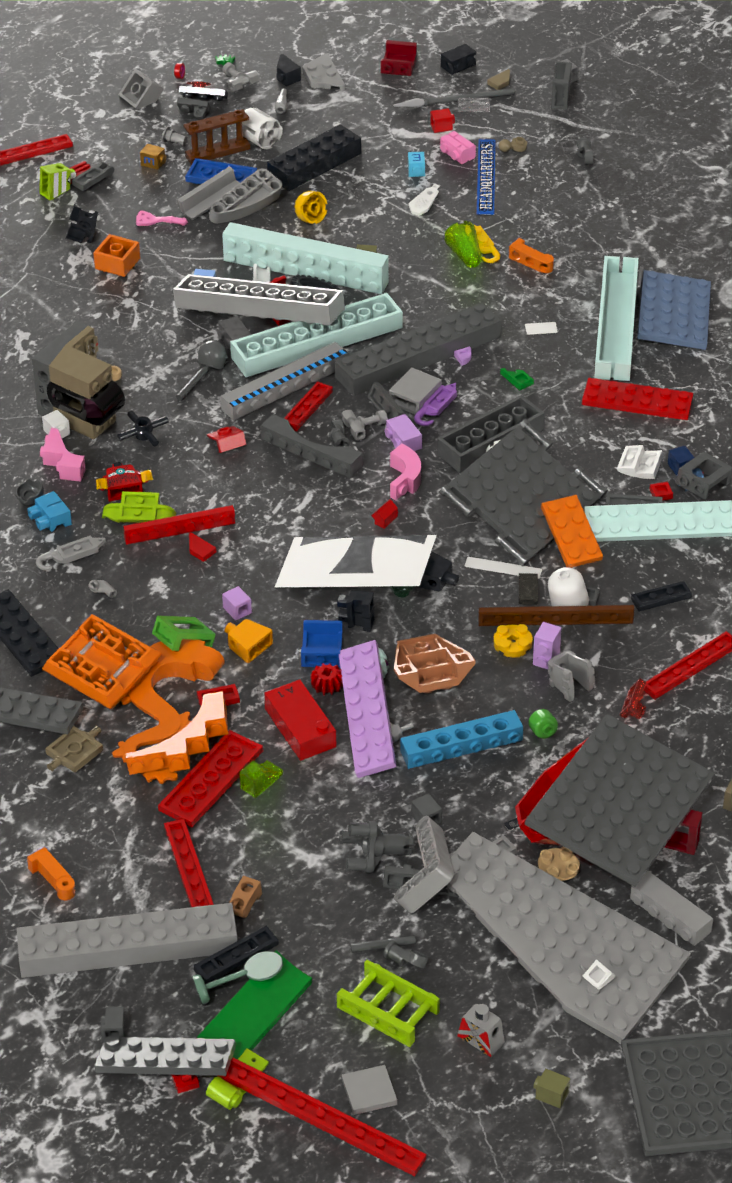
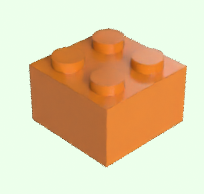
[93,234,140,277]

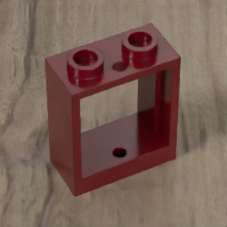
[664,810,703,855]

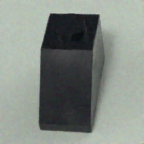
[276,54,301,87]

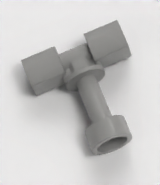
[222,62,260,92]
[342,410,388,440]

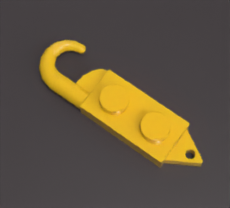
[465,223,500,263]

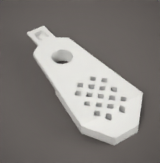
[409,184,440,216]

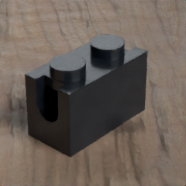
[441,43,476,75]

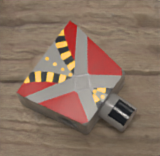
[457,1004,505,1057]

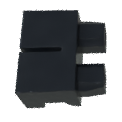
[337,590,375,632]

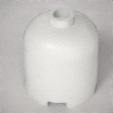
[548,567,589,606]

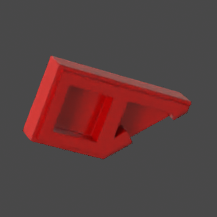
[189,532,216,562]

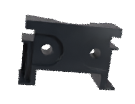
[65,204,98,243]

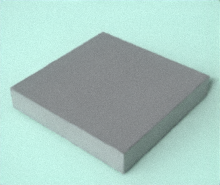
[341,1065,397,1115]

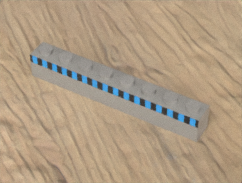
[221,342,348,421]

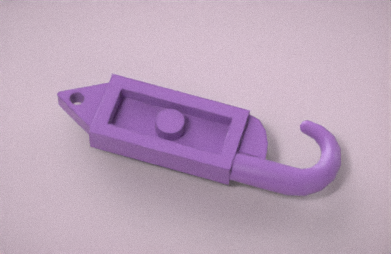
[414,383,457,426]

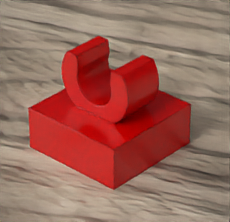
[171,1075,199,1094]

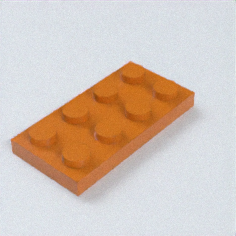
[541,495,603,568]

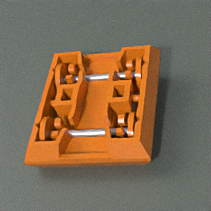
[42,614,162,710]

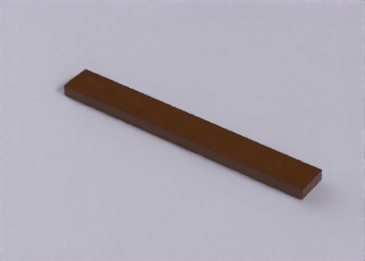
[478,605,634,626]

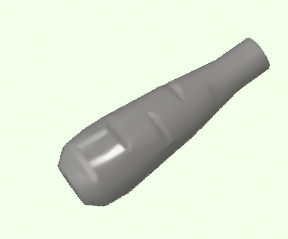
[274,88,287,114]

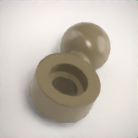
[498,137,527,152]

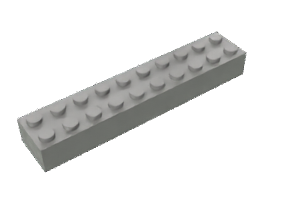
[173,274,345,325]
[17,903,237,978]

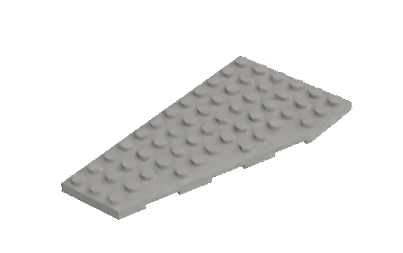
[446,832,691,1043]

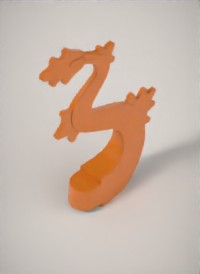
[112,639,225,784]

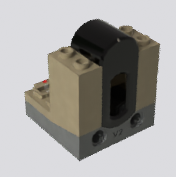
[32,321,125,440]

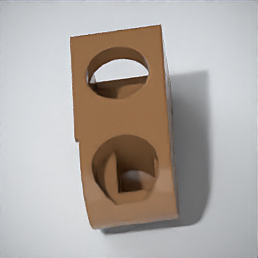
[229,876,262,918]

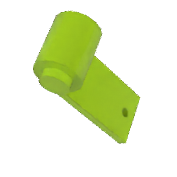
[206,1048,269,1110]

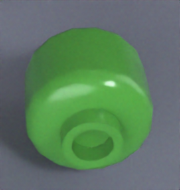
[528,709,558,739]

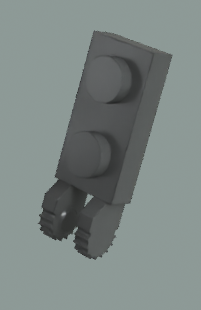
[72,162,115,191]

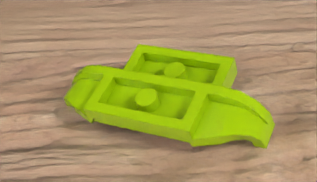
[102,491,176,523]

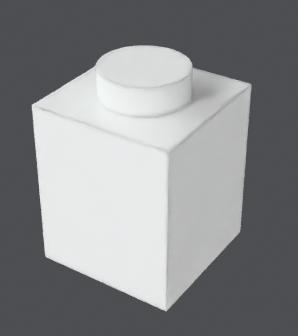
[42,410,70,438]

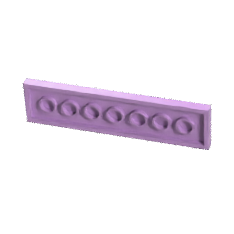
[339,640,396,778]

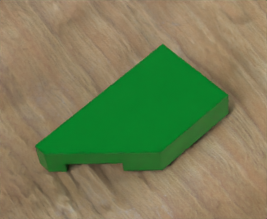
[500,368,534,391]

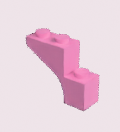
[40,428,86,482]

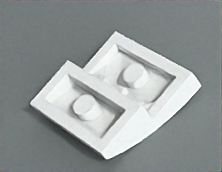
[617,445,663,479]

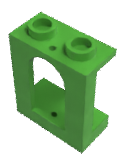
[152,616,216,651]

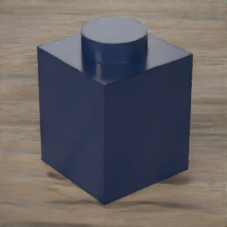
[668,446,695,475]

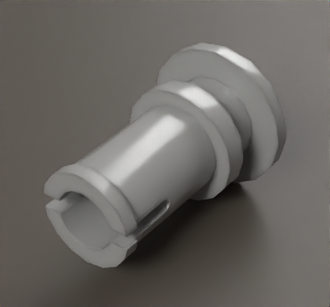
[162,126,187,146]

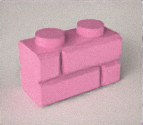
[440,131,476,164]

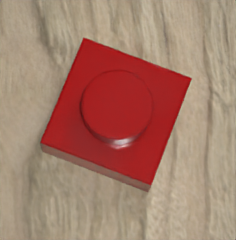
[649,481,673,501]

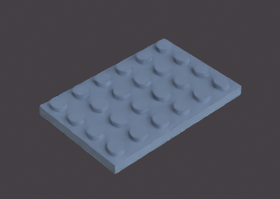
[637,270,711,350]

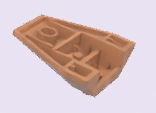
[394,634,476,693]

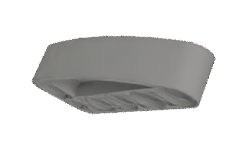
[209,168,282,224]

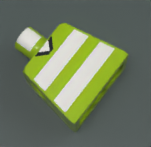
[40,163,76,201]

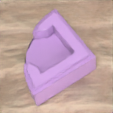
[454,347,471,366]

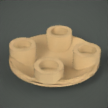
[538,846,580,881]

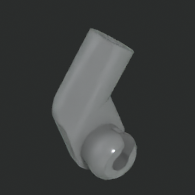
[89,580,117,598]

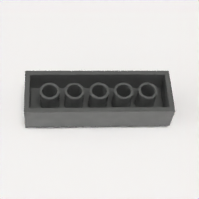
[437,395,545,473]

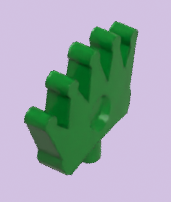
[215,54,235,66]

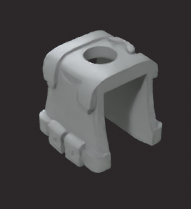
[548,650,595,702]

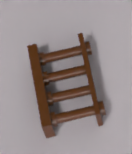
[183,109,250,165]

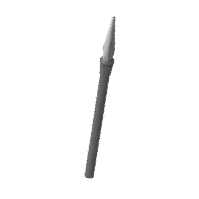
[393,88,515,108]

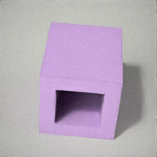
[222,586,252,621]

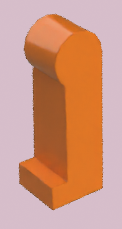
[509,238,554,273]
[27,847,75,901]

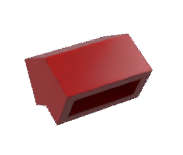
[371,499,398,529]

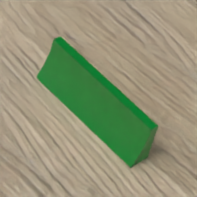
[197,950,312,1060]

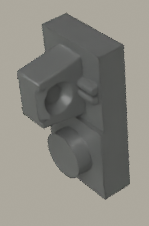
[177,97,211,119]

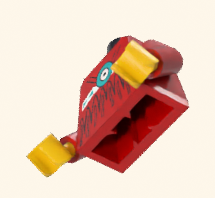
[96,462,153,502]

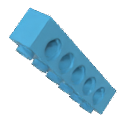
[400,710,523,769]

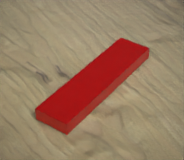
[284,381,333,432]

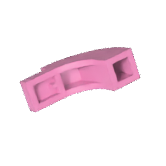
[390,443,421,500]

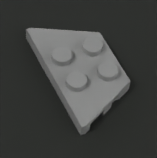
[302,53,345,90]

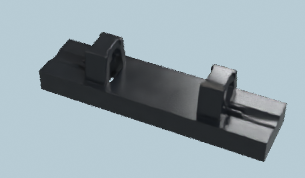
[194,925,279,984]

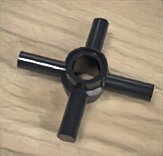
[117,411,169,447]

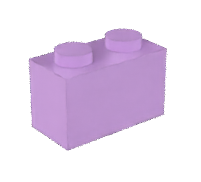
[385,414,422,451]
[533,622,561,669]

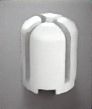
[242,108,283,149]

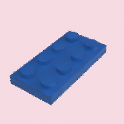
[185,158,257,184]

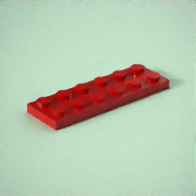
[582,378,693,420]
[158,730,263,827]

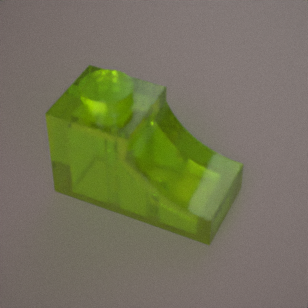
[240,760,283,798]

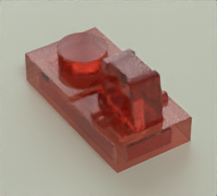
[619,678,646,719]

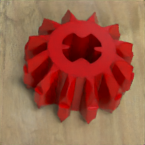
[311,663,343,695]

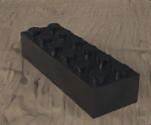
[267,124,362,191]

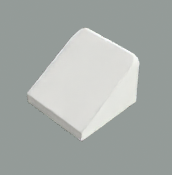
[583,959,616,990]

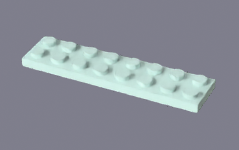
[584,500,732,542]

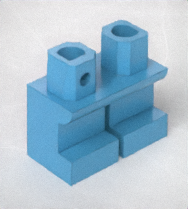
[27,491,72,532]

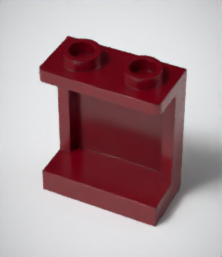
[381,40,417,76]

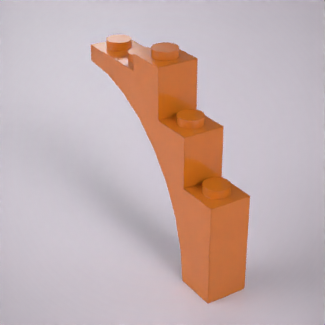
[125,691,228,775]

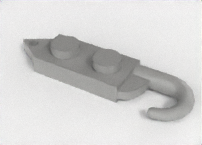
[36,535,106,570]

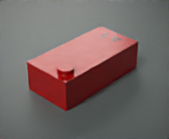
[264,679,336,761]

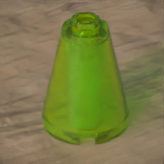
[444,221,482,268]

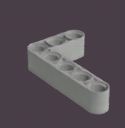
[394,816,454,913]

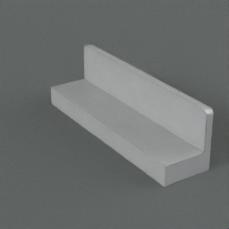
[178,166,240,220]

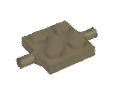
[45,726,103,773]

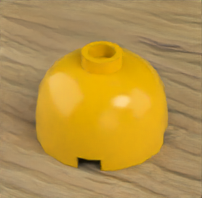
[294,191,327,224]

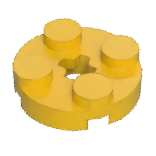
[493,624,533,658]

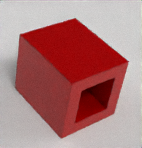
[430,108,455,133]

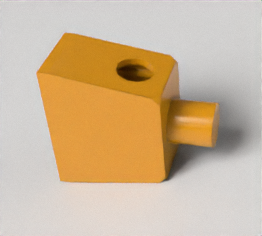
[225,619,273,664]

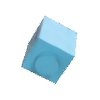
[408,152,425,177]

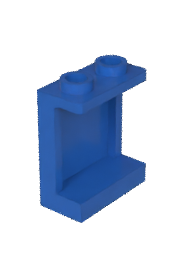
[301,620,343,668]

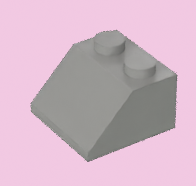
[118,68,164,109]

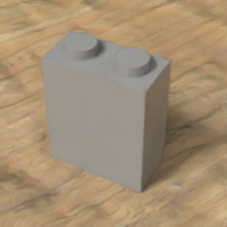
[389,368,442,414]

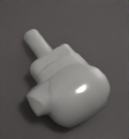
[390,722,414,743]

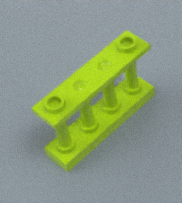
[337,960,440,1047]

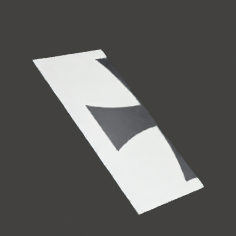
[275,535,437,588]

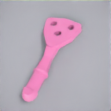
[136,211,188,226]

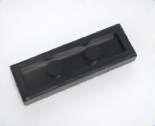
[631,581,692,612]

